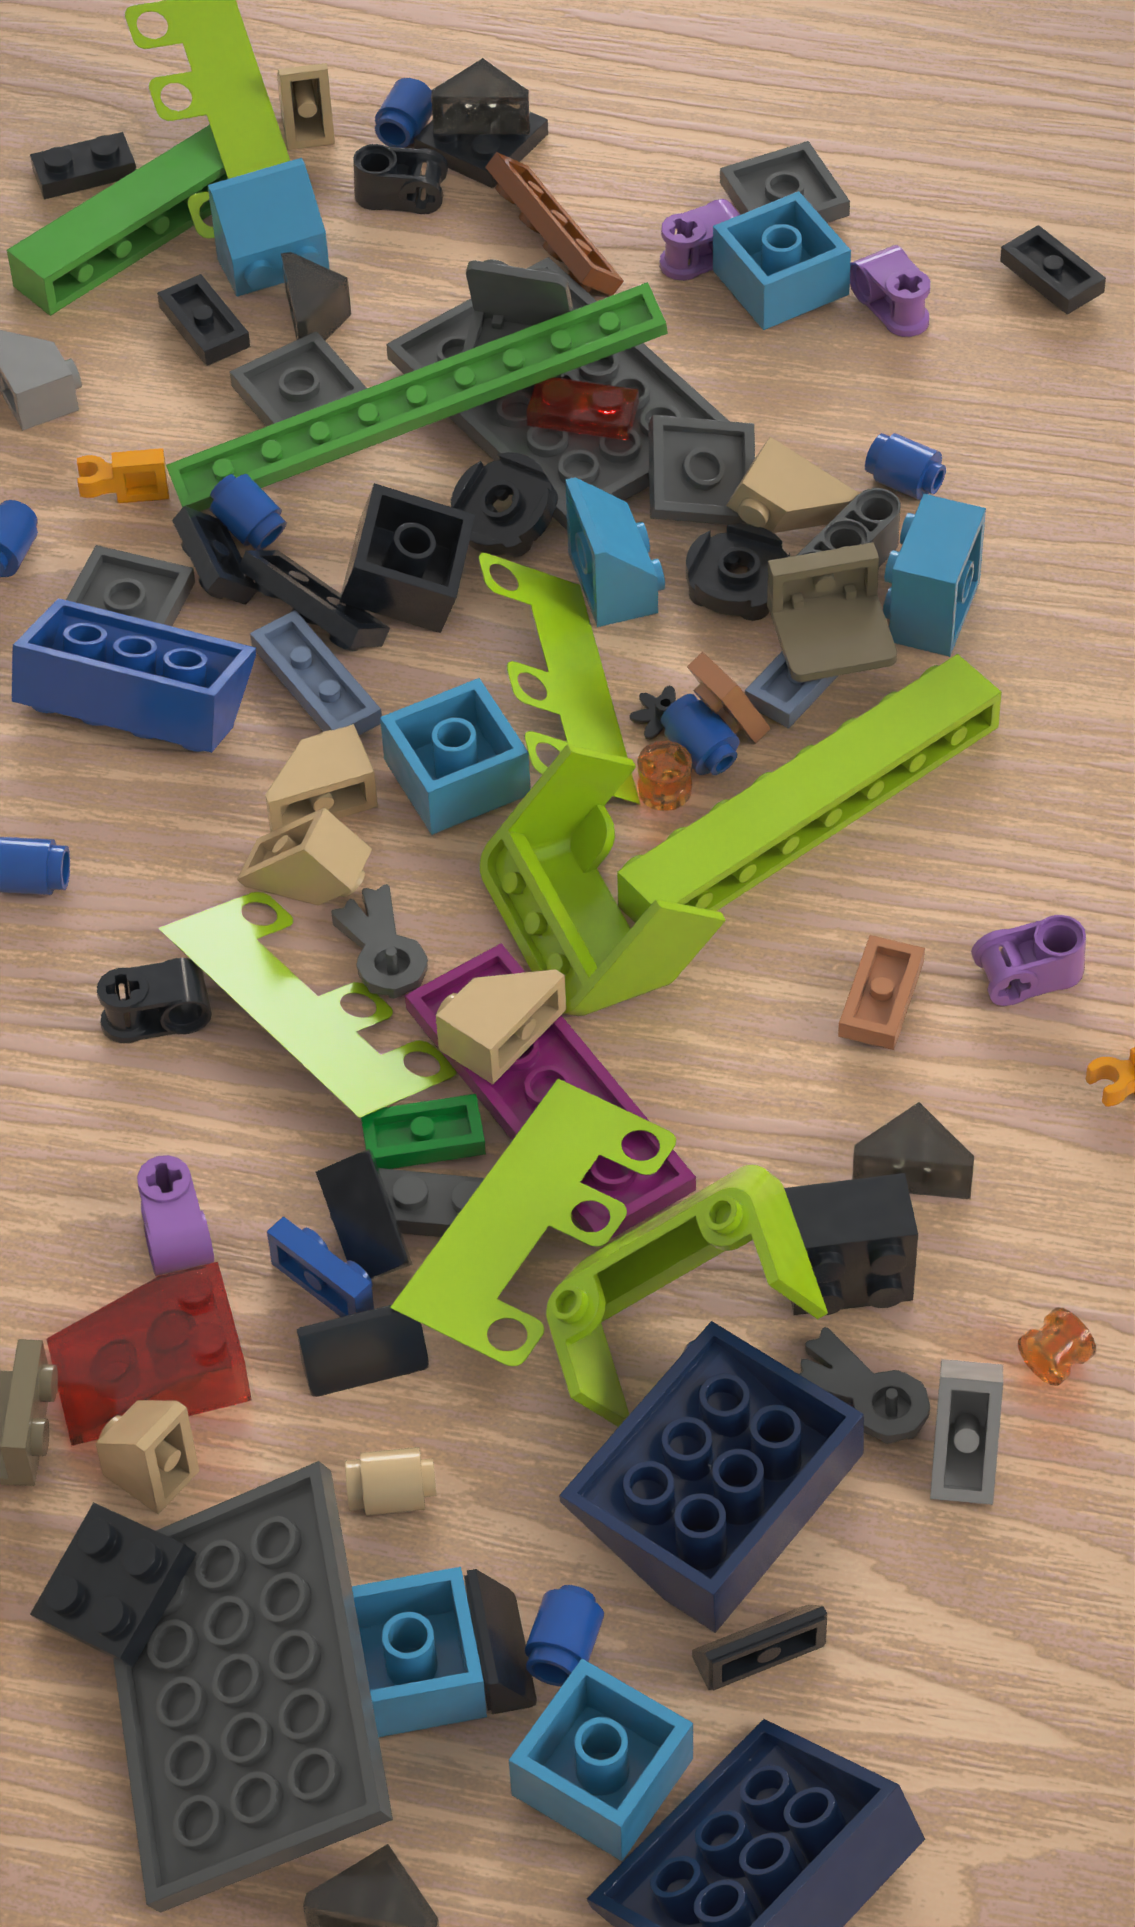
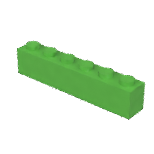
[7,124,228,316]

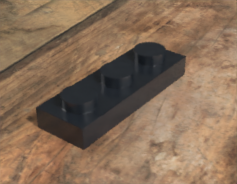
[238,550,390,651]

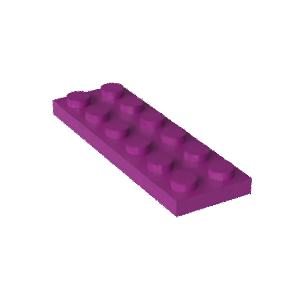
[405,943,696,1239]

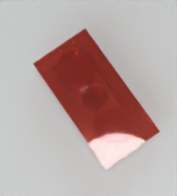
[527,377,639,440]

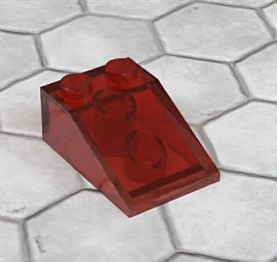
[46,1262,252,1446]

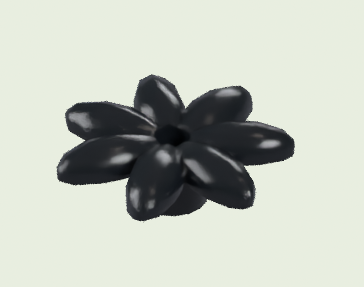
[630,685,676,740]

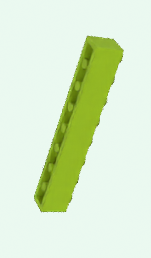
[617,654,1002,923]

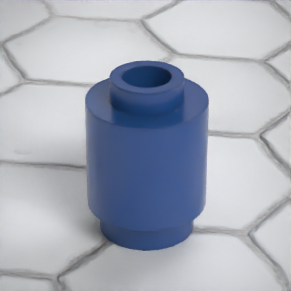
[375,78,437,148]
[865,433,946,500]
[210,474,287,550]
[0,500,38,577]
[661,694,740,775]
[0,837,70,895]
[525,1585,604,1687]

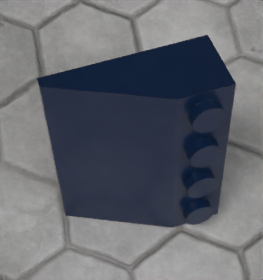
[559,1321,864,1633]
[587,1719,925,1927]

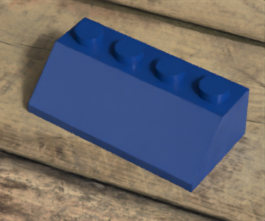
[12,598,256,753]

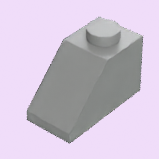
[0,330,82,431]
[930,1359,1003,1505]

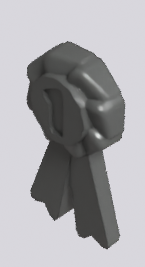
[331,884,428,999]
[799,1327,930,1444]

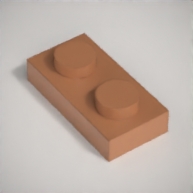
[687,651,771,744]
[838,935,925,1050]

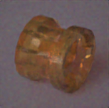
[637,741,692,811]
[1018,1307,1096,1386]

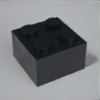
[339,483,475,633]
[784,1173,918,1316]

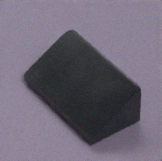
[316,1149,413,1280]
[297,1305,429,1397]
[464,1569,537,1714]
[692,1605,827,1691]

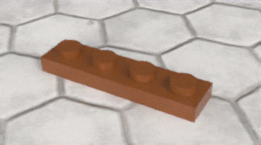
[485,152,624,296]

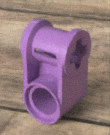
[659,199,740,281]
[850,245,931,337]
[971,915,1086,1006]
[137,1155,214,1276]

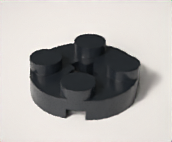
[451,452,558,557]
[686,523,790,621]

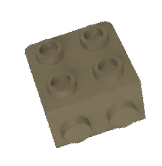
[767,542,897,682]
[0,1339,58,1486]

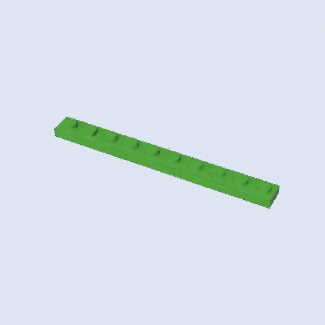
[166,282,668,511]

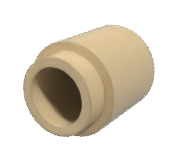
[345,1447,437,1516]

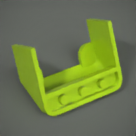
[480,744,726,1016]
[546,1165,828,1427]

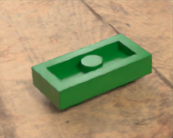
[361,1094,486,1169]

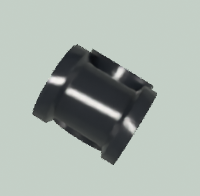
[353,144,448,214]
[97,958,212,1043]

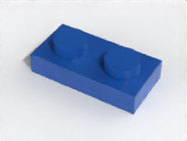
[267,1216,374,1317]

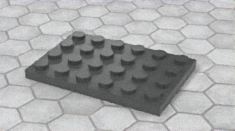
[386,257,729,530]
[113,1461,393,1913]

